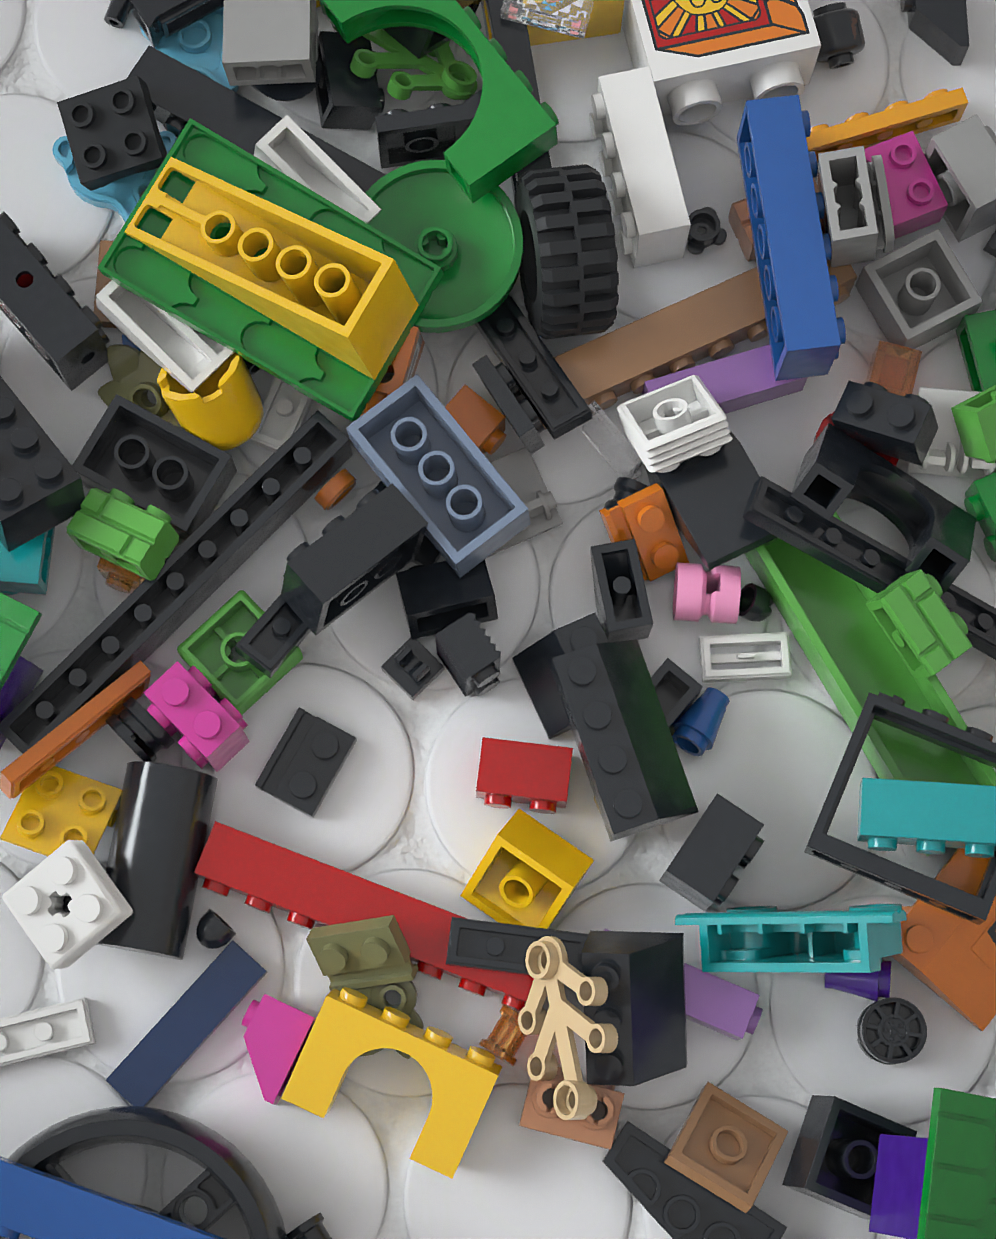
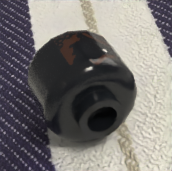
[813,2,865,69]

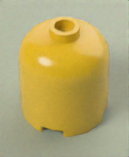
[157,353,264,451]

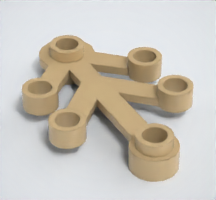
[518,936,618,1120]

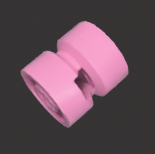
[673,562,741,624]

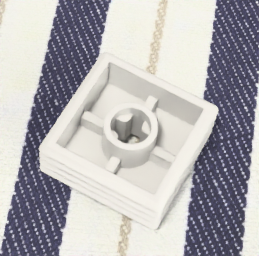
[617,375,733,473]
[3,840,133,969]

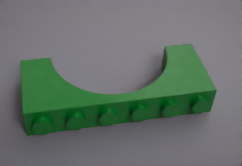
[319,0,559,203]

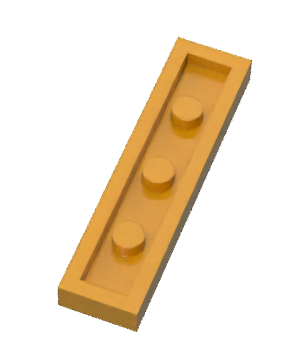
[806,87,968,163]

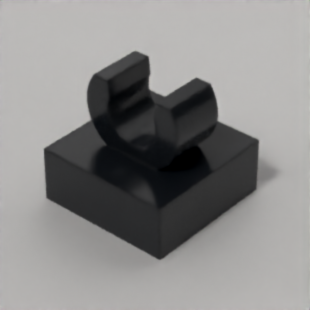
[381,638,444,700]

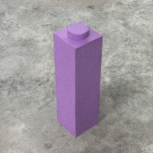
[642,344,808,414]
[604,929,763,1041]

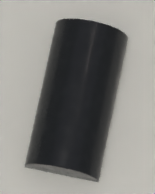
[96,761,218,960]

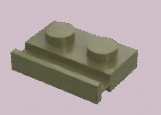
[306,915,418,991]

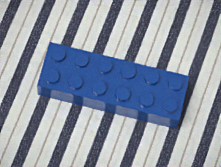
[736,95,846,381]

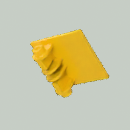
[0,766,122,857]

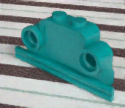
[675,904,907,973]

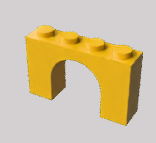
[281,987,503,1179]

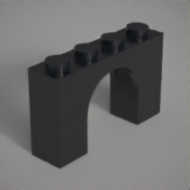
[791,423,976,595]

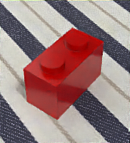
[476,737,573,814]

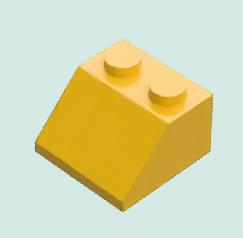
[460,809,594,929]

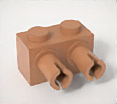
[519,1067,625,1150]

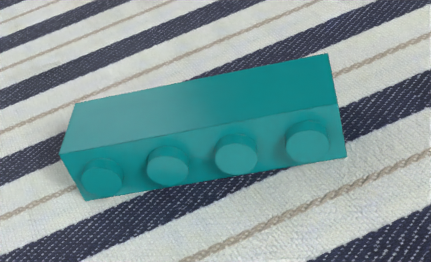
[857,778,996,858]

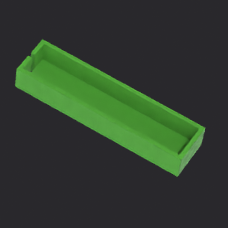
[745,512,996,857]

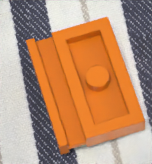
[599,483,689,582]

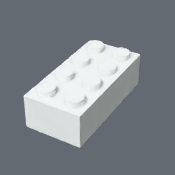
[589,66,691,268]

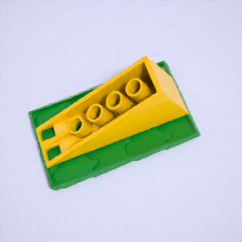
[98,118,444,422]

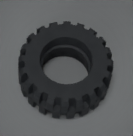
[514,164,619,339]

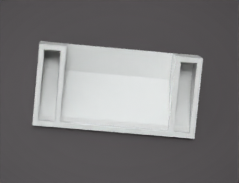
[95,115,381,393]

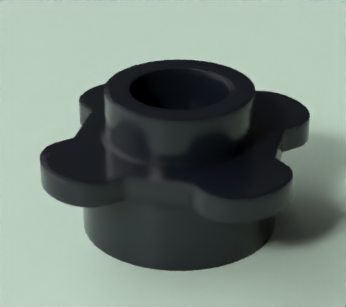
[687,207,727,255]

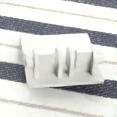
[907,387,996,479]

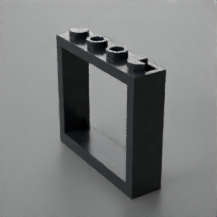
[804,692,996,925]

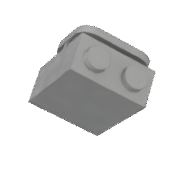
[222,0,319,86]
[818,146,895,268]

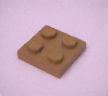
[664,1082,788,1213]

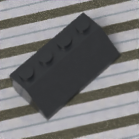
[551,639,699,842]

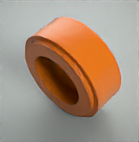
[314,468,356,510]

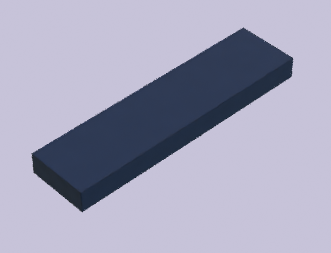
[106,940,267,1107]

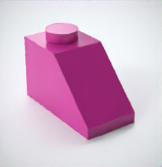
[241,994,316,1105]

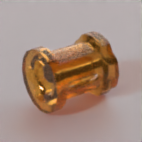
[478,1005,527,1067]

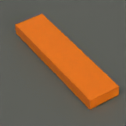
[0,660,151,799]

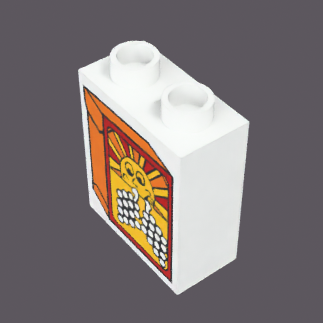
[622,0,821,125]

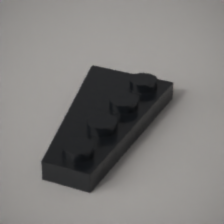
[602,1121,788,1239]

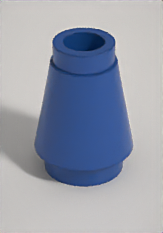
[672,687,730,756]

